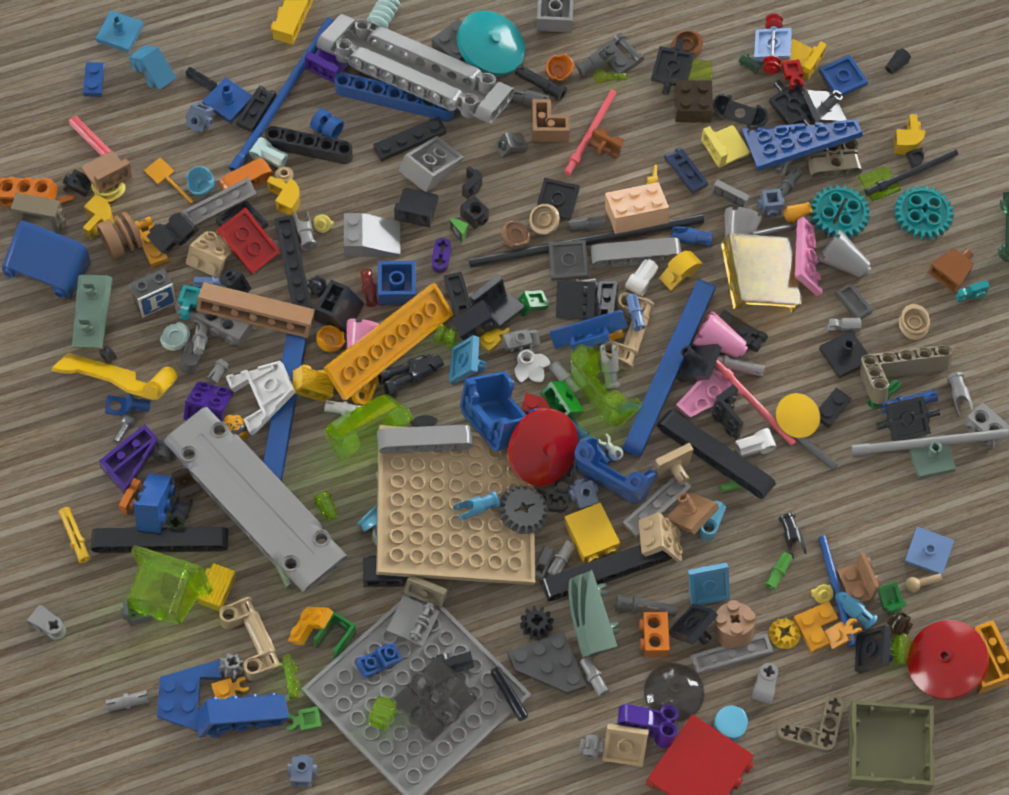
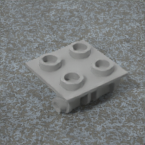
[386,596,440,646]

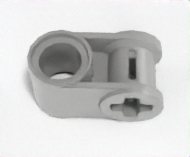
[26,605,66,640]
[751,663,778,704]

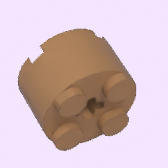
[715,600,755,649]

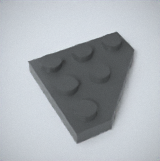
[508,631,586,694]

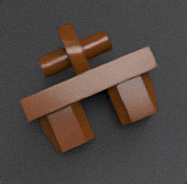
[588,128,624,159]

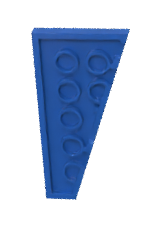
[742,119,863,171]

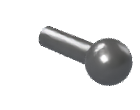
[113,413,136,445]

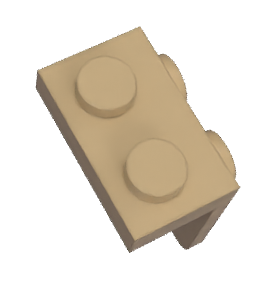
[186,231,233,278]
[638,512,683,562]

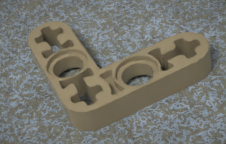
[776,695,844,753]

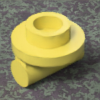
[313,214,334,233]
[810,584,833,604]

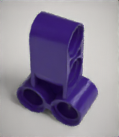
[617,704,679,748]

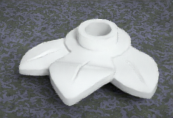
[515,350,551,382]

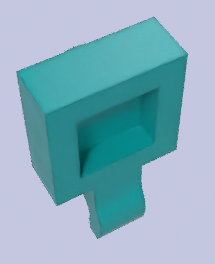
[178,284,201,321]

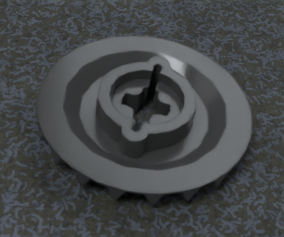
[498,485,549,534]

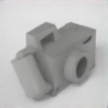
[502,329,540,352]

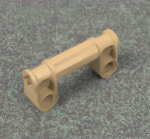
[600,293,654,370]
[219,596,284,681]

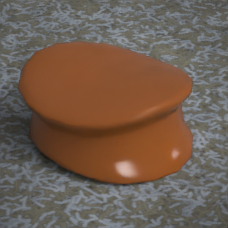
[671,30,703,58]

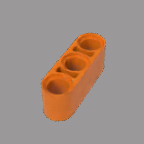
[218,158,274,190]

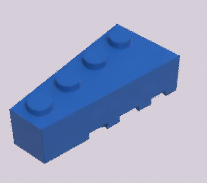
[195,693,289,738]

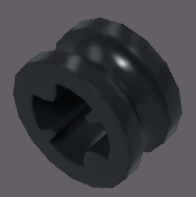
[98,345,117,364]

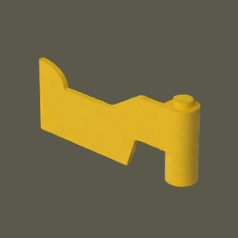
[51,353,178,400]

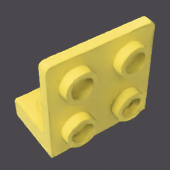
[701,125,750,168]

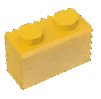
[292,365,334,402]
[196,563,236,612]

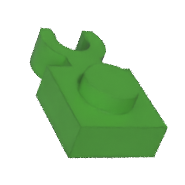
[286,706,322,732]

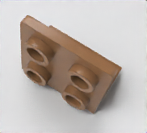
[81,151,132,193]
[836,552,880,604]

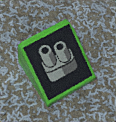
[450,218,468,243]

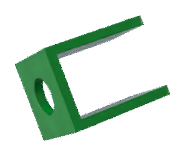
[314,611,356,659]

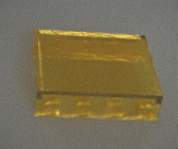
[721,233,802,312]

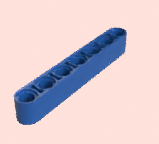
[335,73,455,122]

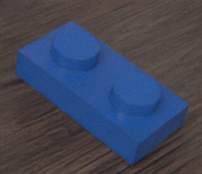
[83,62,105,97]

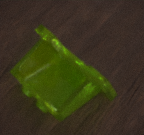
[127,545,213,625]

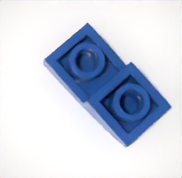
[355,642,402,679]

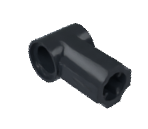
[432,650,475,679]

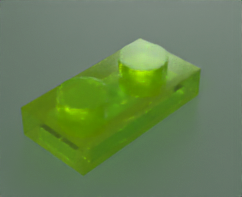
[282,654,301,700]

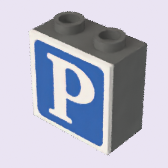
[129,268,177,318]

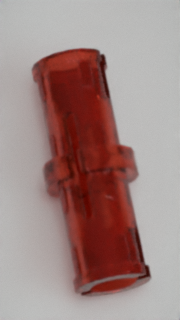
[360,269,378,307]

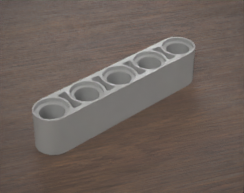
[590,238,681,268]
[377,425,473,453]

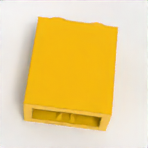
[564,502,620,564]

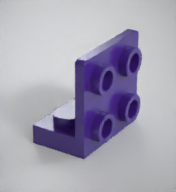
[304,49,350,83]
[183,382,234,422]

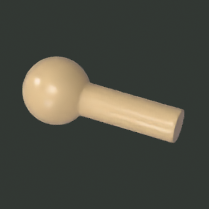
[905,573,943,593]

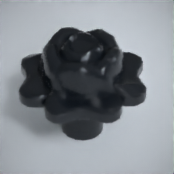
[308,275,328,297]

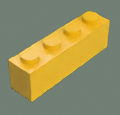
[271,0,313,45]

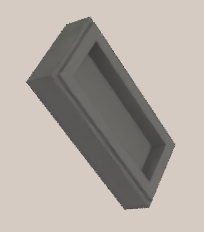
[835,283,873,320]

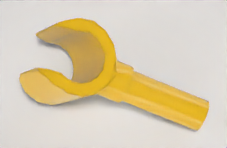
[647,165,658,184]

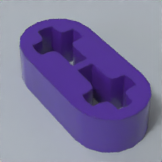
[432,238,451,273]

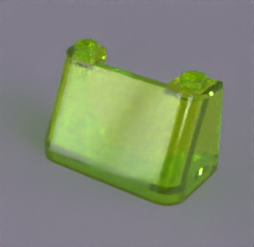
[570,344,643,427]
[325,394,414,462]

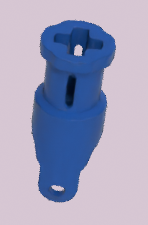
[670,226,713,247]

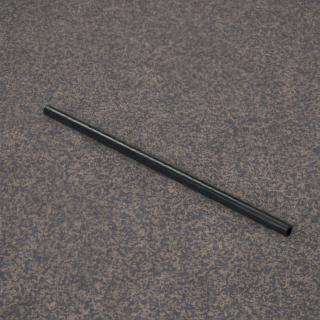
[469,214,704,268]

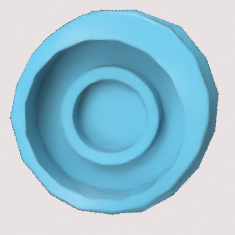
[357,506,377,532]
[713,705,748,742]

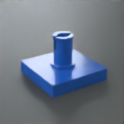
[202,77,253,124]

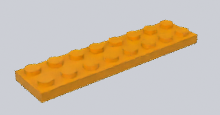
[324,283,454,400]

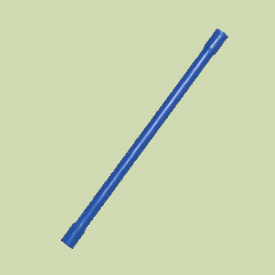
[229,17,334,171]

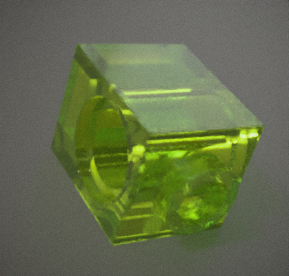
[368,696,397,731]

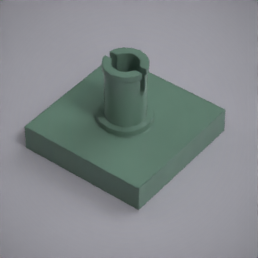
[908,434,956,479]

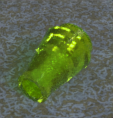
[313,490,338,521]
[891,635,911,665]

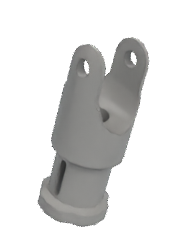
[293,211,317,251]
[600,344,620,388]
[947,372,974,416]

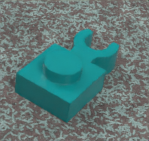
[955,280,990,302]

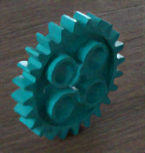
[810,184,870,239]
[893,185,954,241]

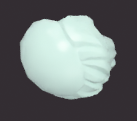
[160,322,190,351]

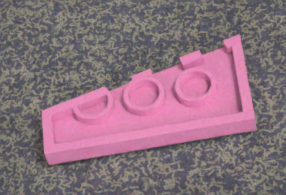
[795,217,823,296]

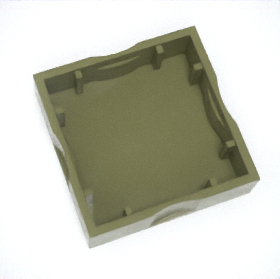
[848,700,935,792]

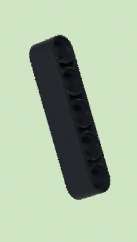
[265,126,353,164]

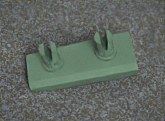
[72,275,112,349]
[568,570,620,657]

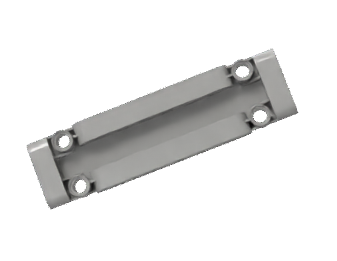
[317,14,515,124]
[164,407,348,594]

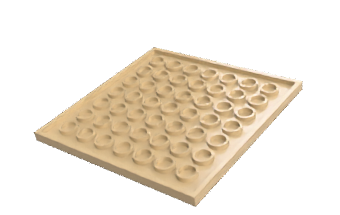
[376,425,535,585]

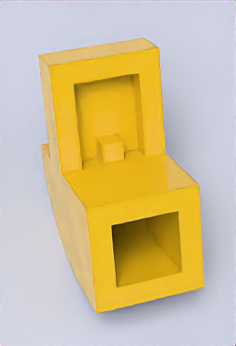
[893,114,925,155]
[267,176,300,216]
[83,194,113,240]
[659,251,703,291]

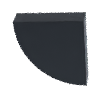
[906,147,925,168]
[410,415,438,427]

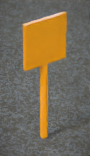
[143,158,194,204]

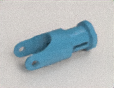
[453,491,500,520]
[835,592,878,630]

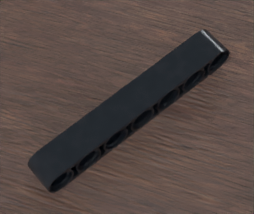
[657,410,776,499]
[91,527,229,553]
[540,545,672,601]

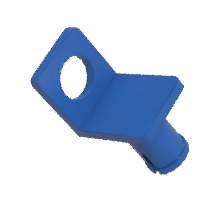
[105,393,151,416]

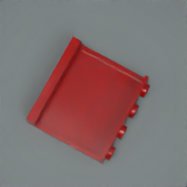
[646,714,754,795]

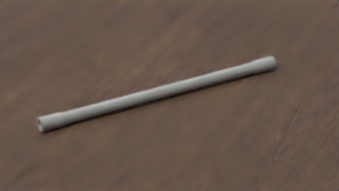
[851,428,1009,456]

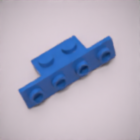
[550,310,627,352]

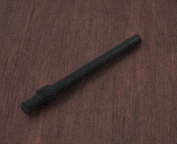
[864,149,958,196]

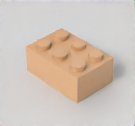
[605,182,669,234]

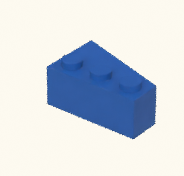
[133,474,176,533]

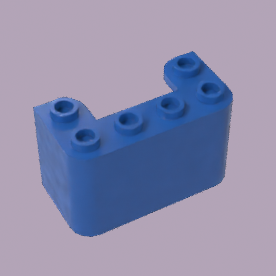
[460,371,537,451]

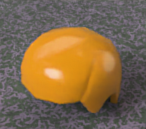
[316,325,346,353]

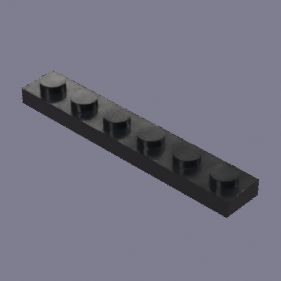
[274,215,312,309]

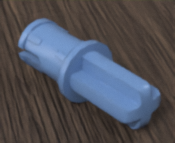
[193,276,227,288]
[626,293,646,331]

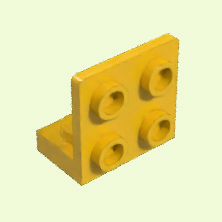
[780,39,827,82]

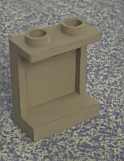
[404,576,455,608]

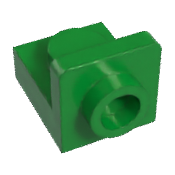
[518,290,549,317]

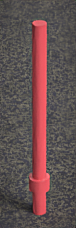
[564,89,617,176]
[714,359,797,446]

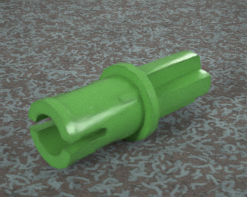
[764,552,792,590]

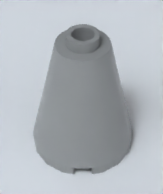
[724,207,762,260]
[818,229,871,278]

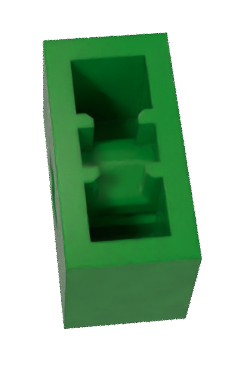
[539,381,584,420]

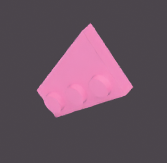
[675,368,739,419]

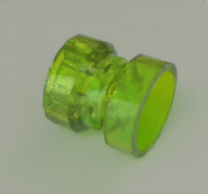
[433,324,458,348]

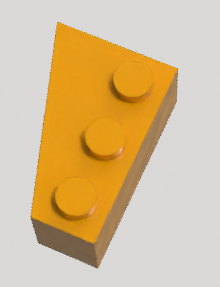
[974,620,1009,695]

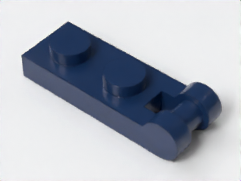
[664,147,708,195]

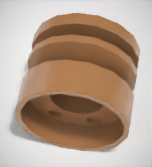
[96,211,143,260]

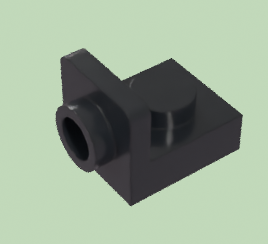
[62,169,91,197]
[219,268,252,293]

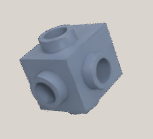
[185,102,214,133]
[757,189,785,218]
[569,477,599,508]
[287,754,317,788]

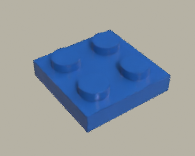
[818,55,868,98]

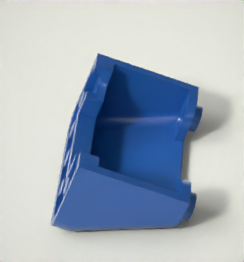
[2,221,91,299]
[575,435,658,504]

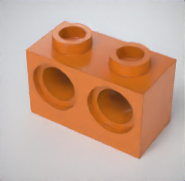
[639,612,670,657]

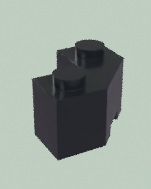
[146,212,199,254]

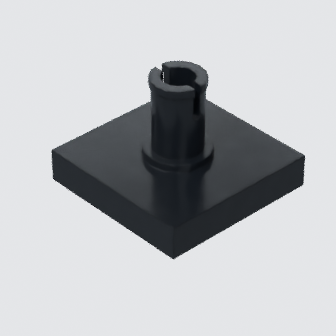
[819,330,868,379]
[677,344,722,383]
[669,604,718,645]
[855,625,895,673]

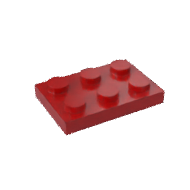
[216,207,281,275]

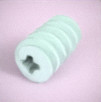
[366,0,400,30]

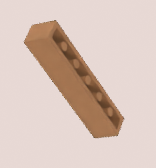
[196,282,315,338]

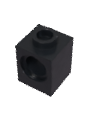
[460,195,489,229]

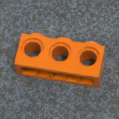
[0,177,58,207]

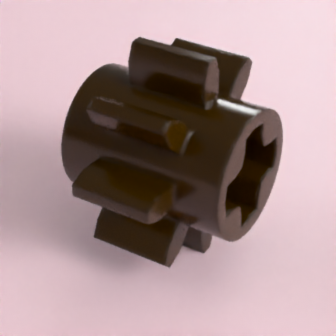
[887,611,913,636]

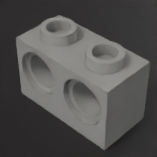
[964,403,1009,450]

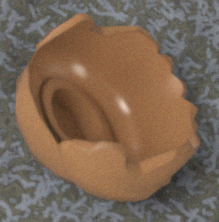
[501,221,530,248]

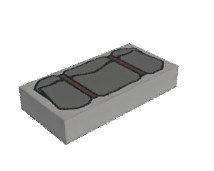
[712,180,750,208]

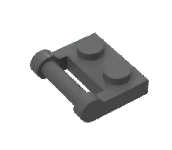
[597,33,644,77]

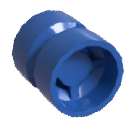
[310,108,344,139]

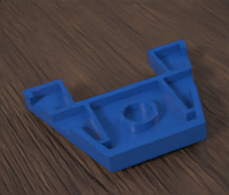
[157,660,222,739]

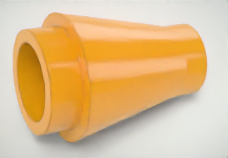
[783,202,812,223]

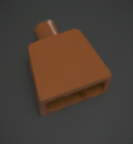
[928,249,974,294]

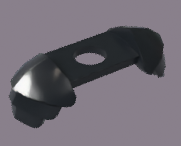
[713,94,768,129]

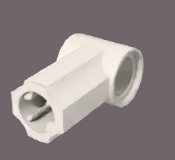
[625,259,658,297]
[735,429,777,457]

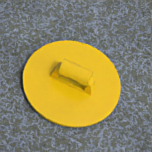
[776,393,820,438]

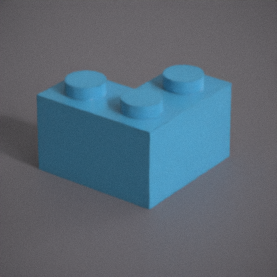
[128,45,177,90]

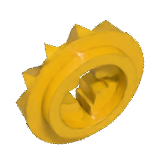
[768,617,801,649]

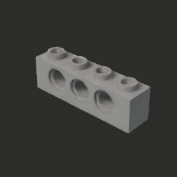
[175,301,253,348]

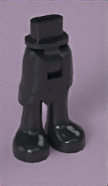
[378,353,444,401]

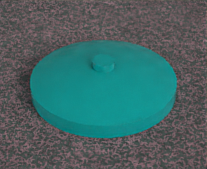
[457,11,525,77]

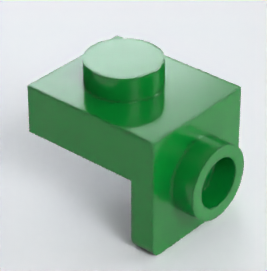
[877,581,907,613]

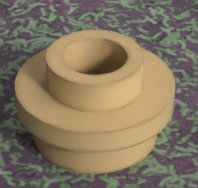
[275,167,294,184]

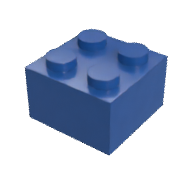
[378,261,416,305]

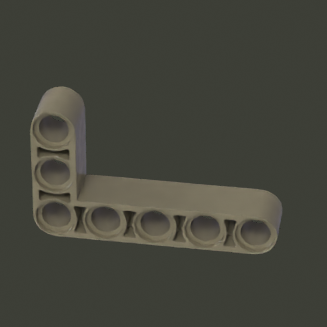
[860,345,952,404]

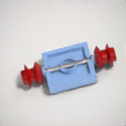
[754,13,792,75]

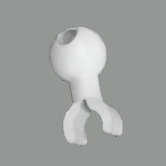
[598,434,624,461]

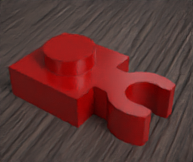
[781,59,804,90]

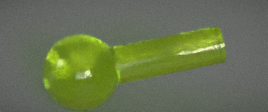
[593,69,627,83]

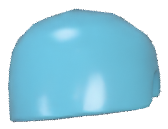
[186,166,215,196]

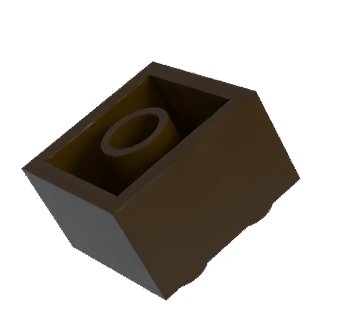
[674,80,713,123]

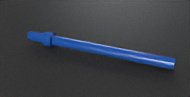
[818,535,856,647]

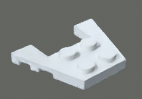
[226,361,296,436]

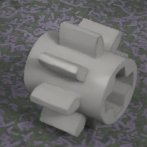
[219,653,244,679]
[579,735,605,759]

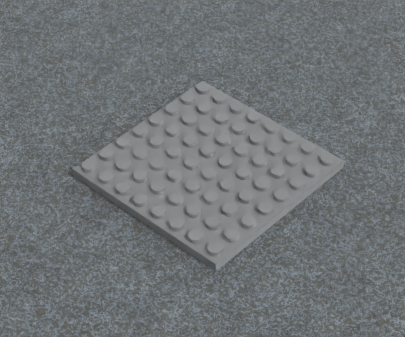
[301,594,531,795]

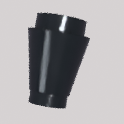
[885,48,911,74]

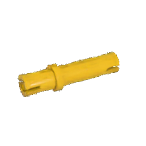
[58,507,91,563]

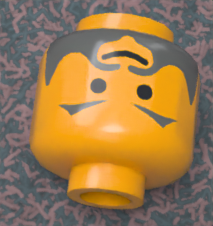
[222,415,249,441]

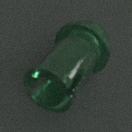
[738,53,762,74]

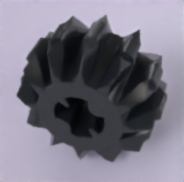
[520,605,554,640]

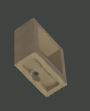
[11,193,66,234]

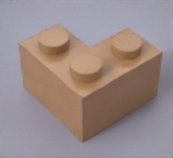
[532,99,570,142]

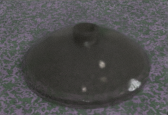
[644,663,705,722]

